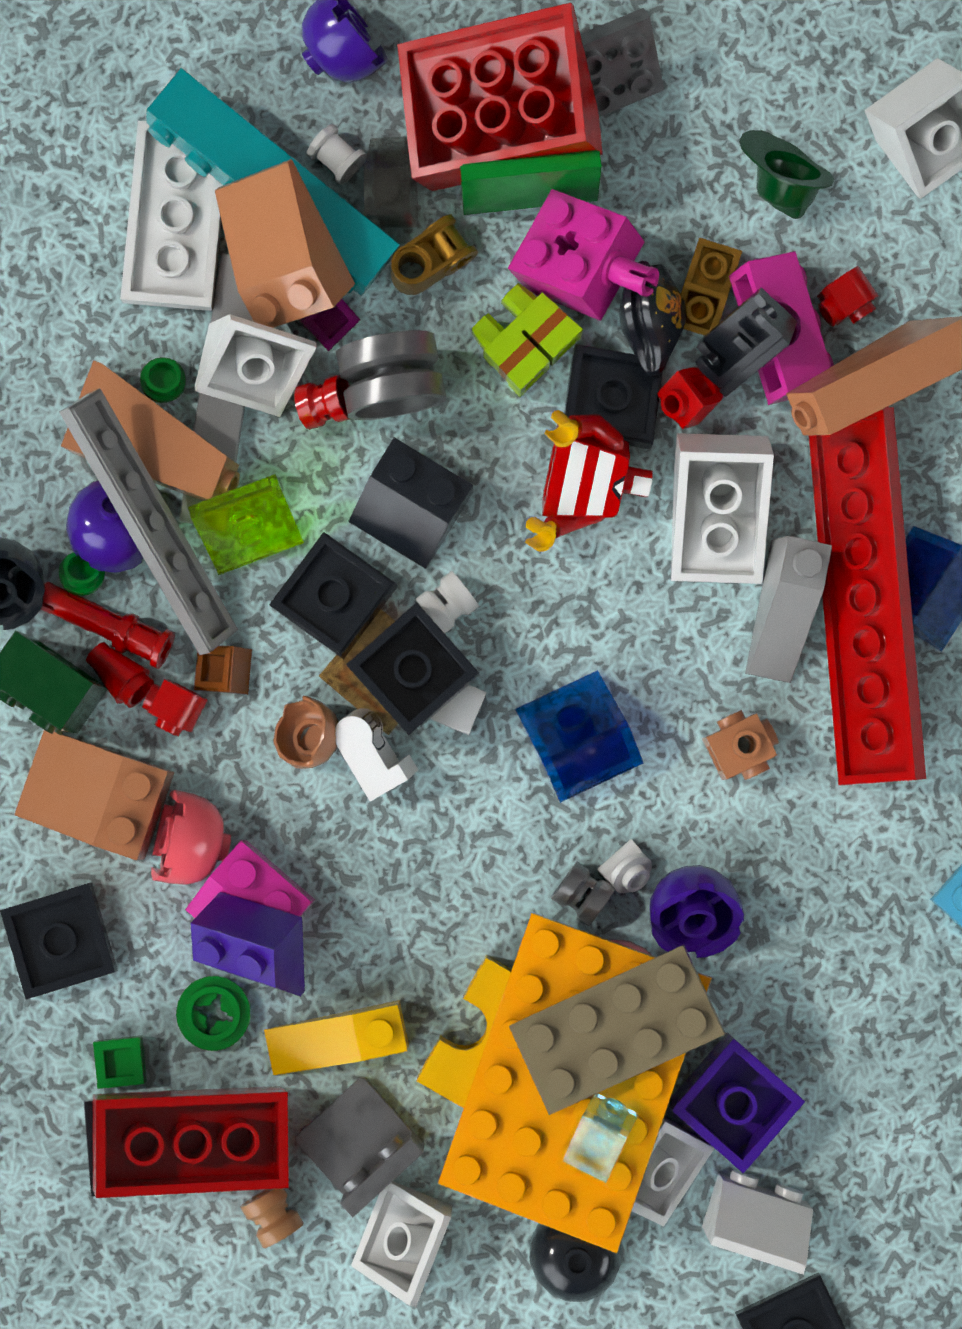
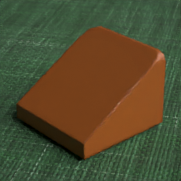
[194,646,252,695]

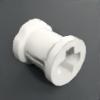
[306,124,367,185]

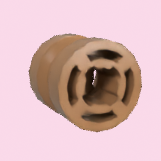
[240,1188,304,1248]

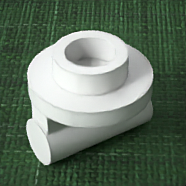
[597,839,652,893]

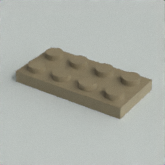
[509,945,726,1115]

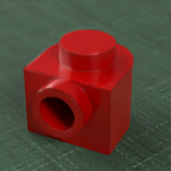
[817,266,879,327]
[657,367,723,429]
[142,679,208,737]

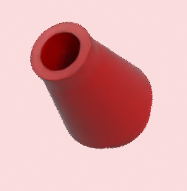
[86,642,154,708]

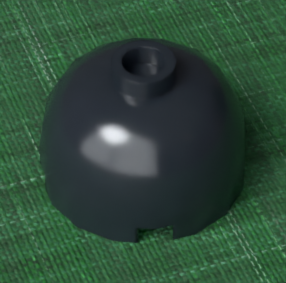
[0,537,45,630]
[529,1223,621,1302]

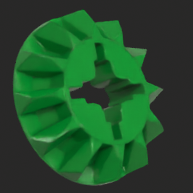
[176,976,251,1051]

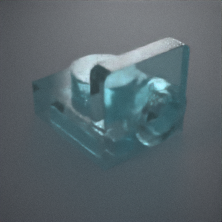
[563,1093,638,1183]

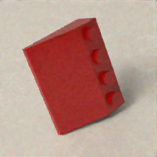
[397,2,603,191]

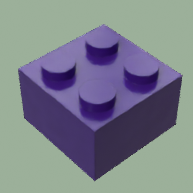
[669,1032,805,1174]

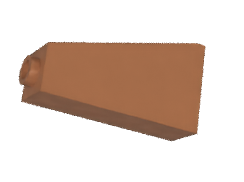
[786,316,962,435]
[61,360,240,508]

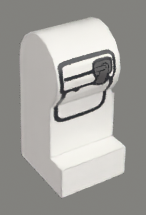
[335,708,418,801]

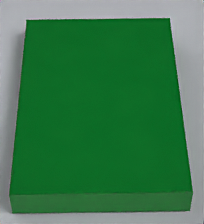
[460,150,602,215]

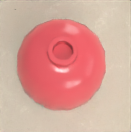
[151,790,231,885]

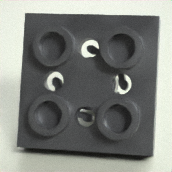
[580,8,664,117]

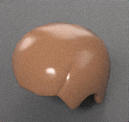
[273,696,338,769]

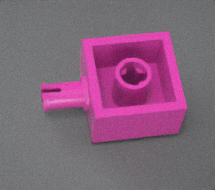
[508,189,659,321]

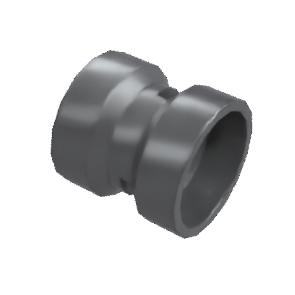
[551,861,615,925]

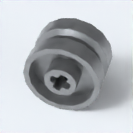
[336,330,446,420]

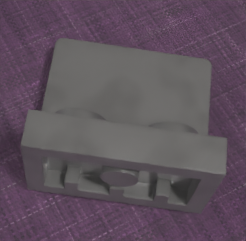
[295,1077,425,1218]

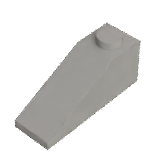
[745,535,832,683]

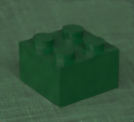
[0,630,108,735]

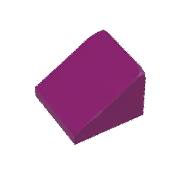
[298,299,360,351]

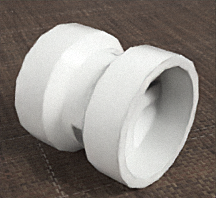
[415,571,479,633]

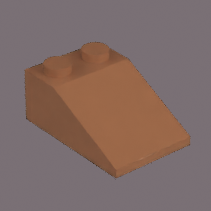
[215,159,355,328]
[14,730,175,860]

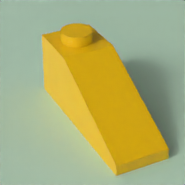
[264,1000,409,1075]

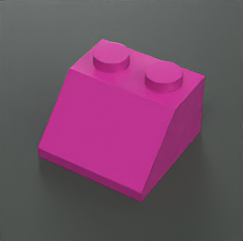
[185,840,315,918]

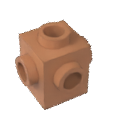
[702,710,779,780]

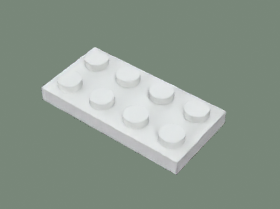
[120,121,223,311]

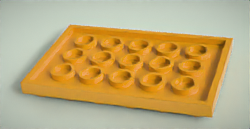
[438,913,712,1253]

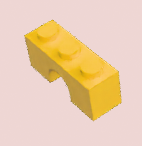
[416,955,512,1108]

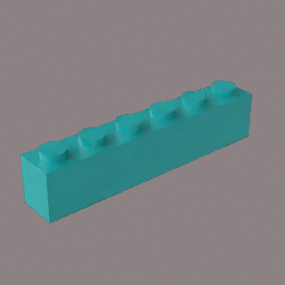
[146,68,400,296]

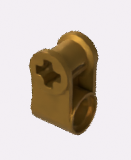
[391,214,478,295]

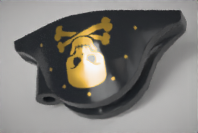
[619,261,686,376]

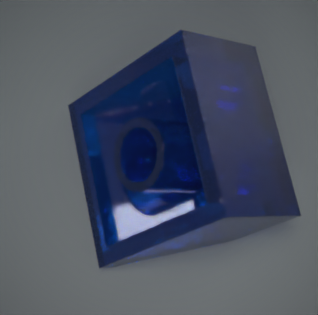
[515,670,644,803]

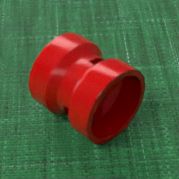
[294,374,350,430]

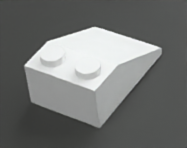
[671,433,774,584]

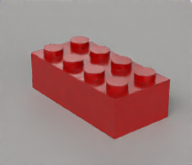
[93,1086,289,1198]

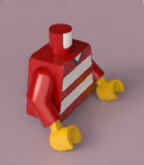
[525,410,653,552]

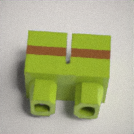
[471,283,583,397]

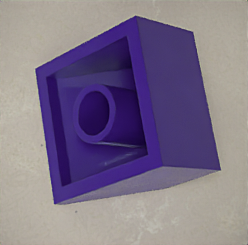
[190,892,305,997]

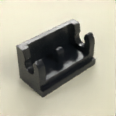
[695,287,797,397]

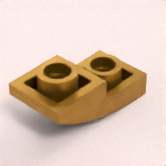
[681,237,742,336]

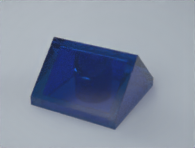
[905,526,962,652]

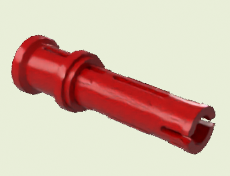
[41,582,175,669]

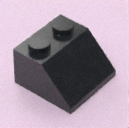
[348,437,473,569]

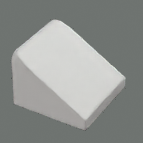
[431,685,487,735]

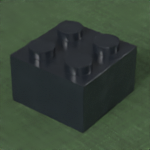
[346,602,479,736]

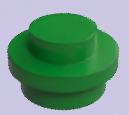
[140,357,186,403]
[58,552,105,596]

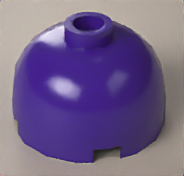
[301,0,388,83]
[66,480,143,573]
[650,865,744,958]

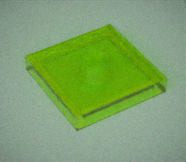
[188,474,304,575]

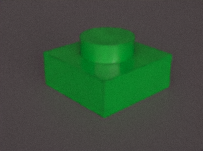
[93,1035,147,1089]

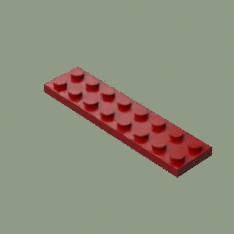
[809,406,926,785]

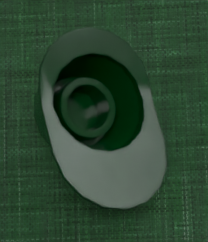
[739,130,834,219]

